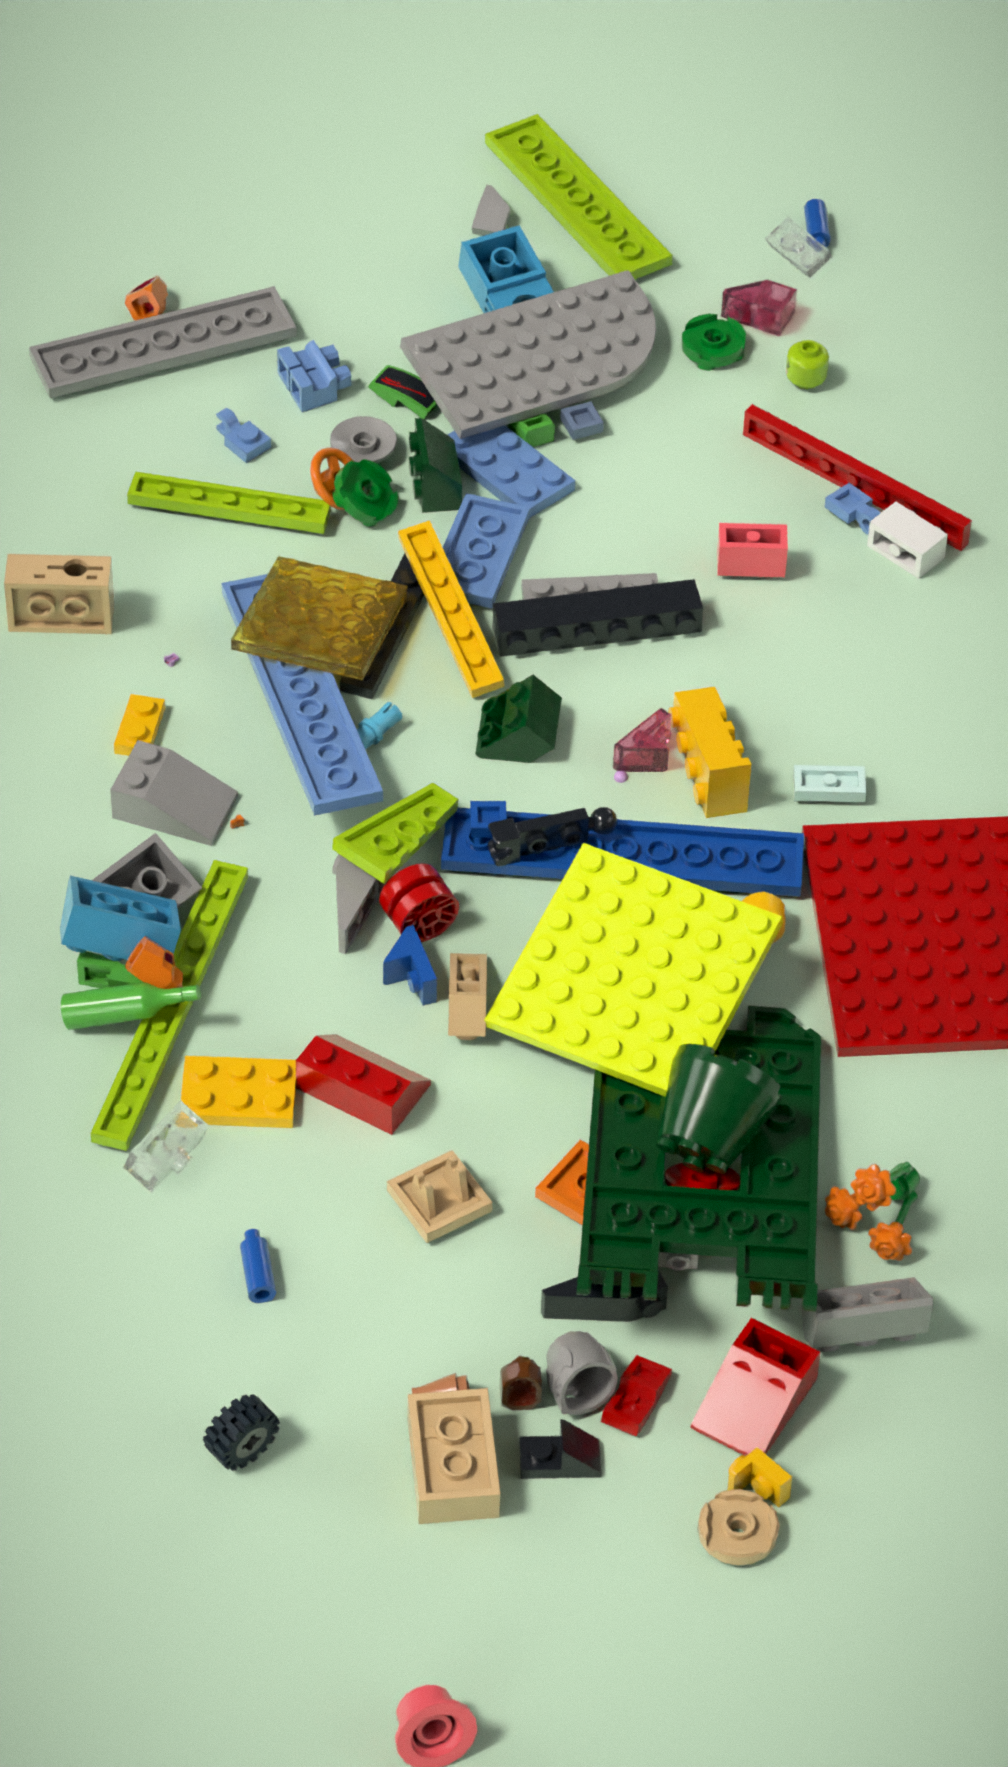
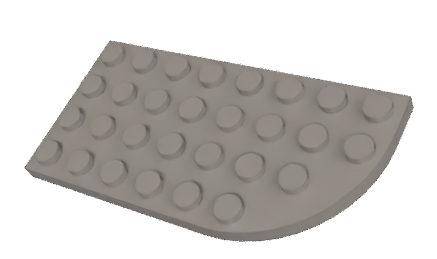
[400,270,656,439]

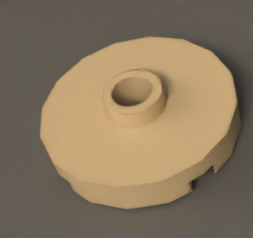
[698,1489,779,1566]

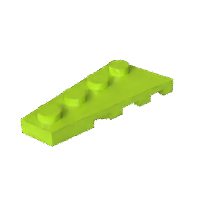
[332,783,459,884]

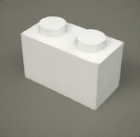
[867,502,948,579]

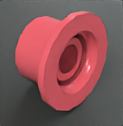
[395,1685,477,1767]

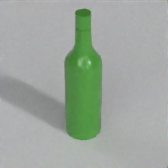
[61,982,201,1030]

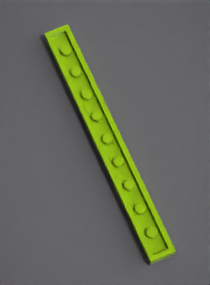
[90,860,248,1151]

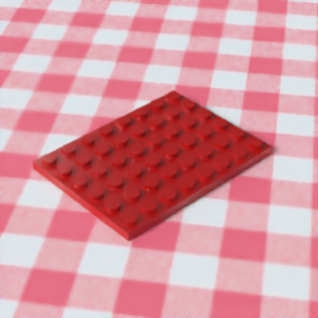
[802,816,1008,1057]

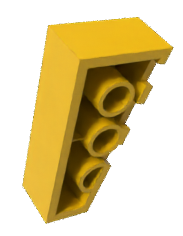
[668,686,752,818]

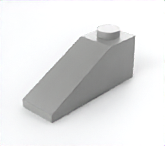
[332,854,387,954]

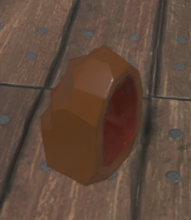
[500,1356,542,1411]

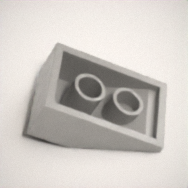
[110,740,238,846]

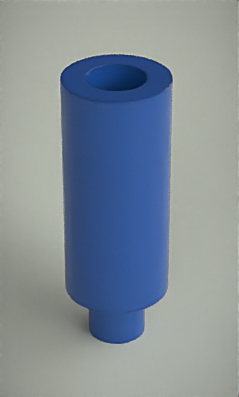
[804,199,831,253]
[240,1229,276,1303]

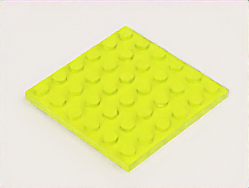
[484,843,783,1097]

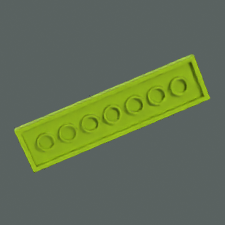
[485,114,672,279]

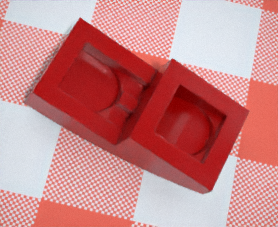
[601,1355,672,1437]

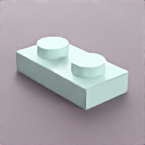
[793,765,866,802]

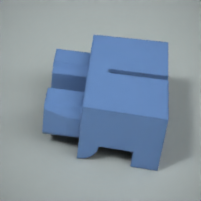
[277,340,351,412]

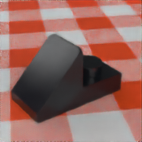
[519,1419,601,1479]

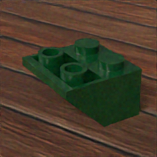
[409,418,462,513]
[475,674,562,763]

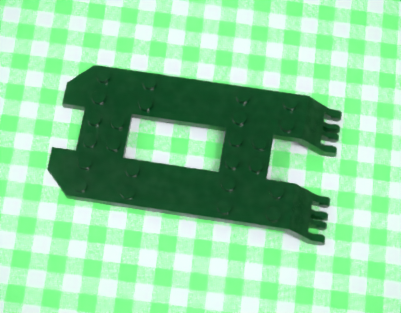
[577,1006,821,1312]

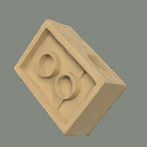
[4,554,114,634]
[407,1388,500,1524]

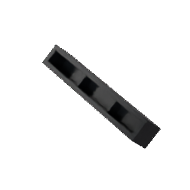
[492,579,703,657]

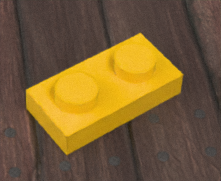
[114,694,165,756]

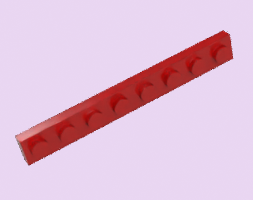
[743,404,972,551]

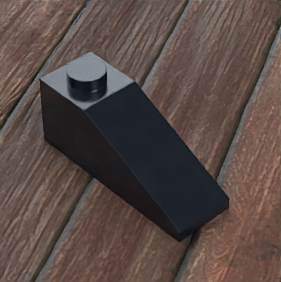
[541,1270,668,1322]

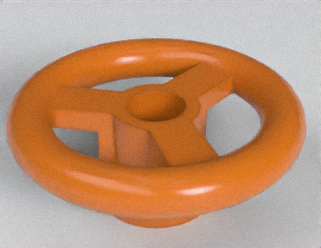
[310,447,364,510]

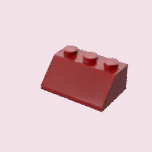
[296,1034,431,1135]

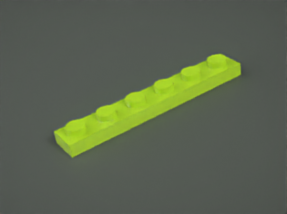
[127,471,331,534]

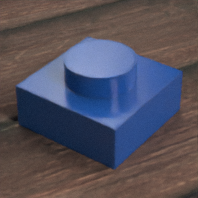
[470,801,507,837]

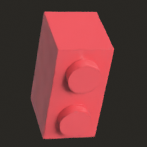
[717,523,788,577]

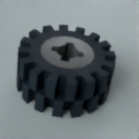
[203,1394,280,1471]

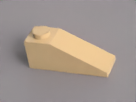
[448,953,487,1040]

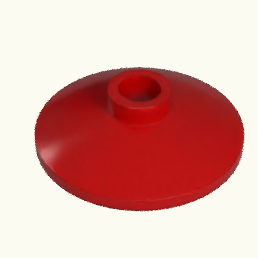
[664,1163,740,1191]

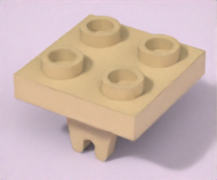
[387,1150,492,1243]

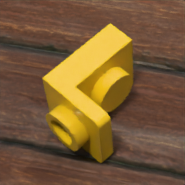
[728,1447,792,1507]

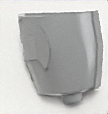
[546,1331,618,1415]

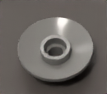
[330,416,396,463]

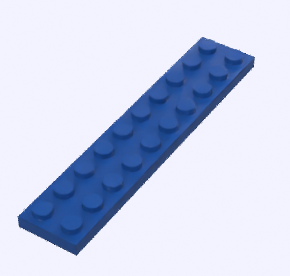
[441,807,804,897]

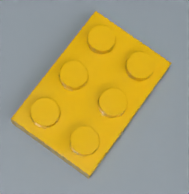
[179,1056,296,1128]

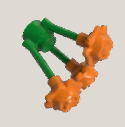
[825,1162,920,1261]

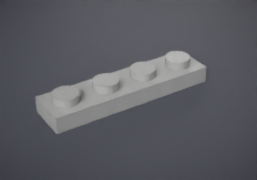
[521,573,658,600]

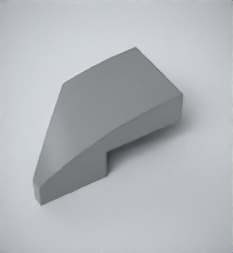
[472,185,511,236]

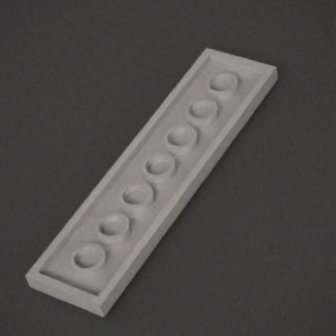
[29,286,296,398]

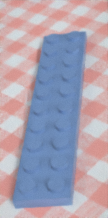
[221,570,383,816]

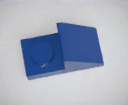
[383,925,437,1006]

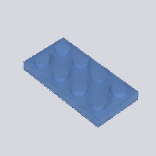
[448,425,575,518]
[443,493,530,608]

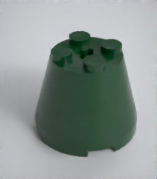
[656,1044,782,1174]

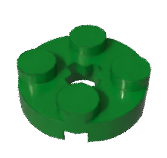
[681,314,746,371]
[332,459,398,527]

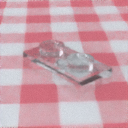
[765,217,832,278]

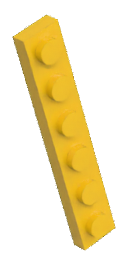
[398,520,504,698]

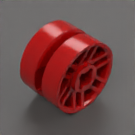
[379,863,459,943]

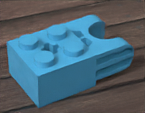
[458,225,554,313]

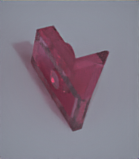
[613,708,672,772]

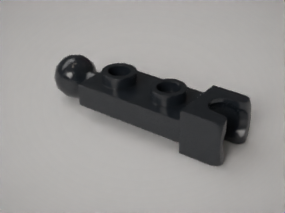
[487,807,618,866]

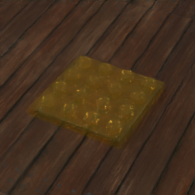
[231,556,408,681]

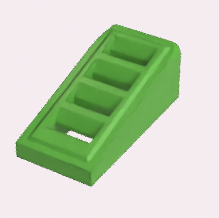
[507,413,555,448]

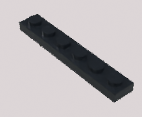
[340,553,424,700]

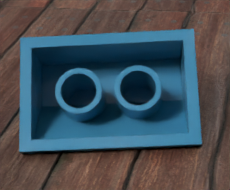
[60,875,181,961]

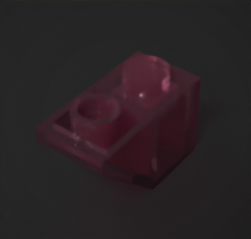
[721,279,797,336]

